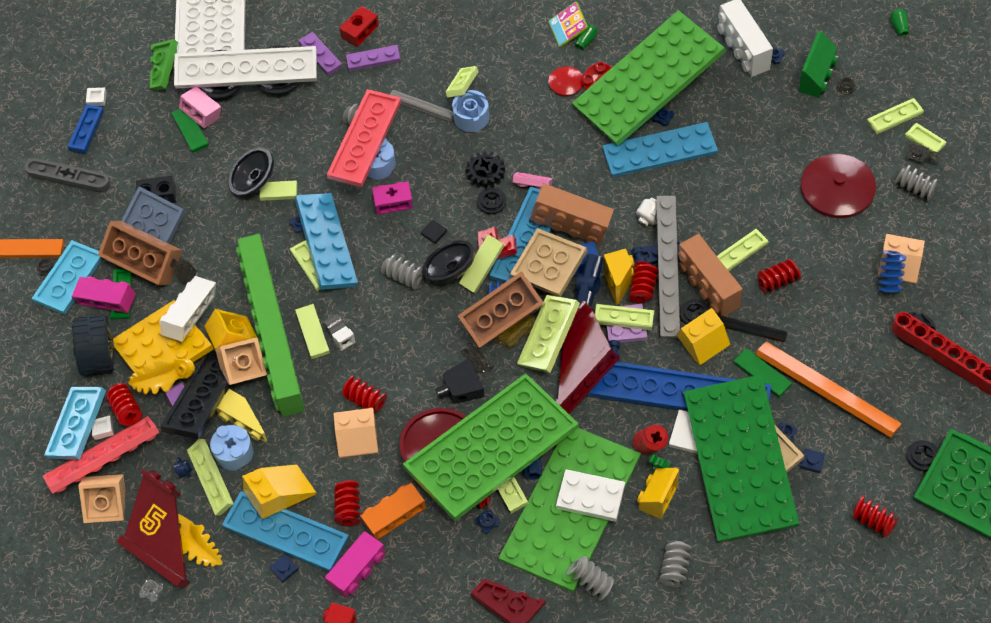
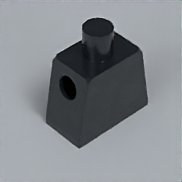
[435,359,485,404]

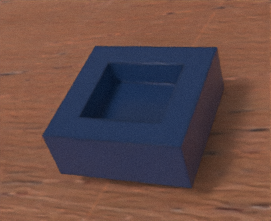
[800,448,825,474]
[269,554,299,583]

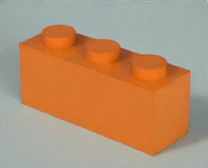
[360,483,426,540]

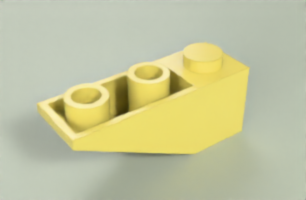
[216,389,267,442]

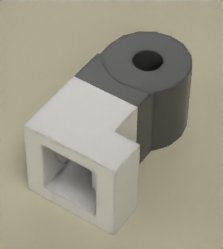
[323,314,356,351]

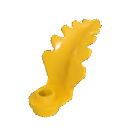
[128,359,195,394]
[178,514,223,567]

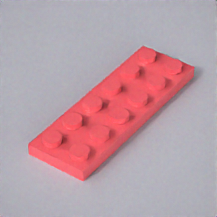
[327,89,401,187]
[43,416,160,494]

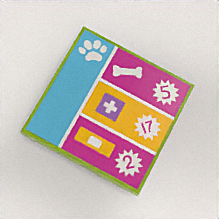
[549,2,589,47]

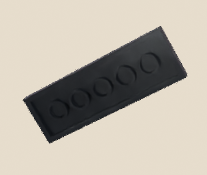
[161,351,230,439]

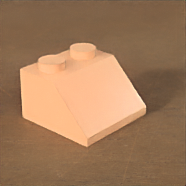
[878,234,925,284]
[215,337,267,385]
[334,408,379,458]
[78,474,126,523]

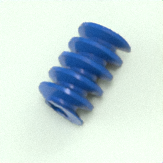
[878,250,906,293]

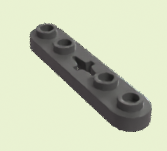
[24,158,110,192]

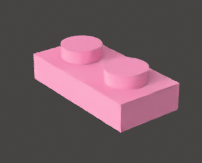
[513,172,553,189]

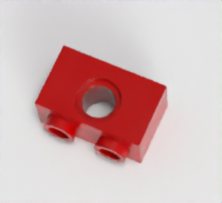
[339,6,379,47]

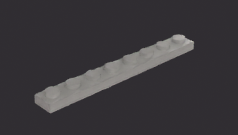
[656,196,680,338]

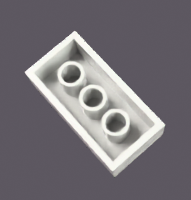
[717,0,773,77]

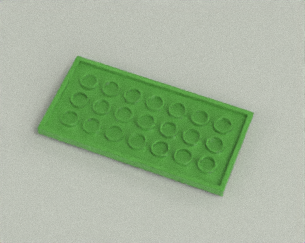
[572,10,726,146]
[403,373,579,521]
[499,428,641,593]

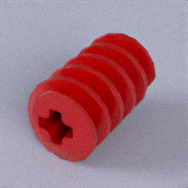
[757,259,801,295]
[629,261,658,304]
[342,376,387,413]
[106,383,142,426]
[632,424,668,455]
[334,480,360,526]
[853,495,900,537]

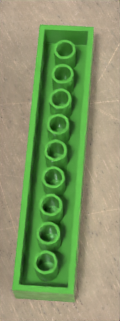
[236,233,305,417]

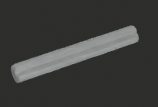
[390,90,454,122]

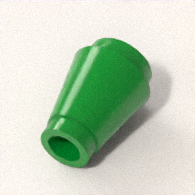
[890,9,909,36]
[575,23,598,50]

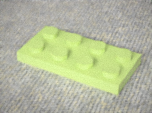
[517,295,580,373]

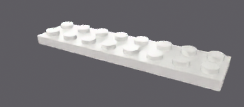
[174,46,317,89]

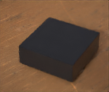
[421,220,447,244]

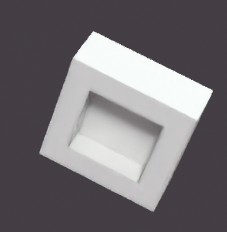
[86,87,106,106]
[92,415,114,440]

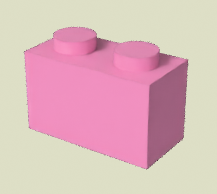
[179,87,221,128]

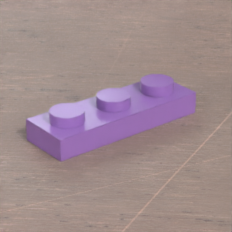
[298,32,342,76]
[346,45,401,71]

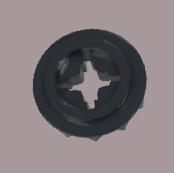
[477,188,507,215]
[680,299,710,324]
[907,440,939,471]

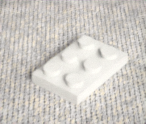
[556,469,625,522]

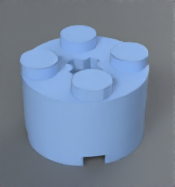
[452,90,489,132]
[367,138,396,180]
[210,425,254,471]

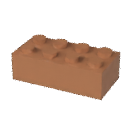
[530,183,614,245]
[98,221,183,285]
[678,234,743,316]
[458,271,545,348]

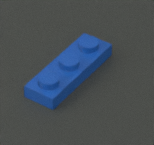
[67,104,104,154]

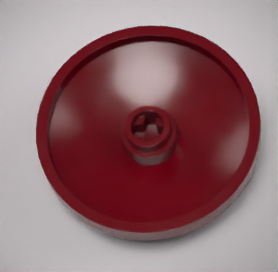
[801,154,876,218]
[400,408,467,462]

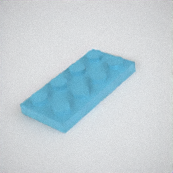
[32,240,104,315]
[44,387,106,460]

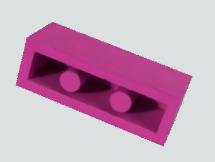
[71,276,136,313]
[325,531,385,598]

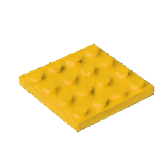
[113,300,214,392]

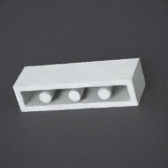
[159,276,216,342]

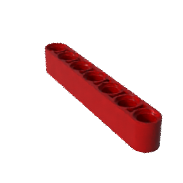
[891,312,991,395]

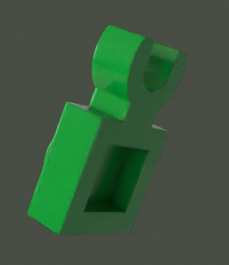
[648,454,672,470]

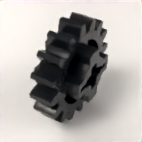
[465,151,505,188]

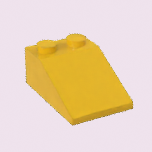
[242,465,316,519]

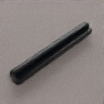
[718,315,787,342]

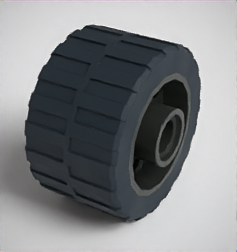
[72,314,114,375]

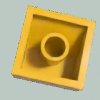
[604,249,634,305]
[676,308,730,366]
[204,309,259,348]
[637,468,679,519]

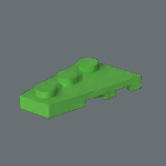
[150,39,179,91]

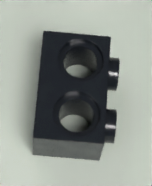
[136,176,176,203]

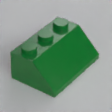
[799,31,839,98]

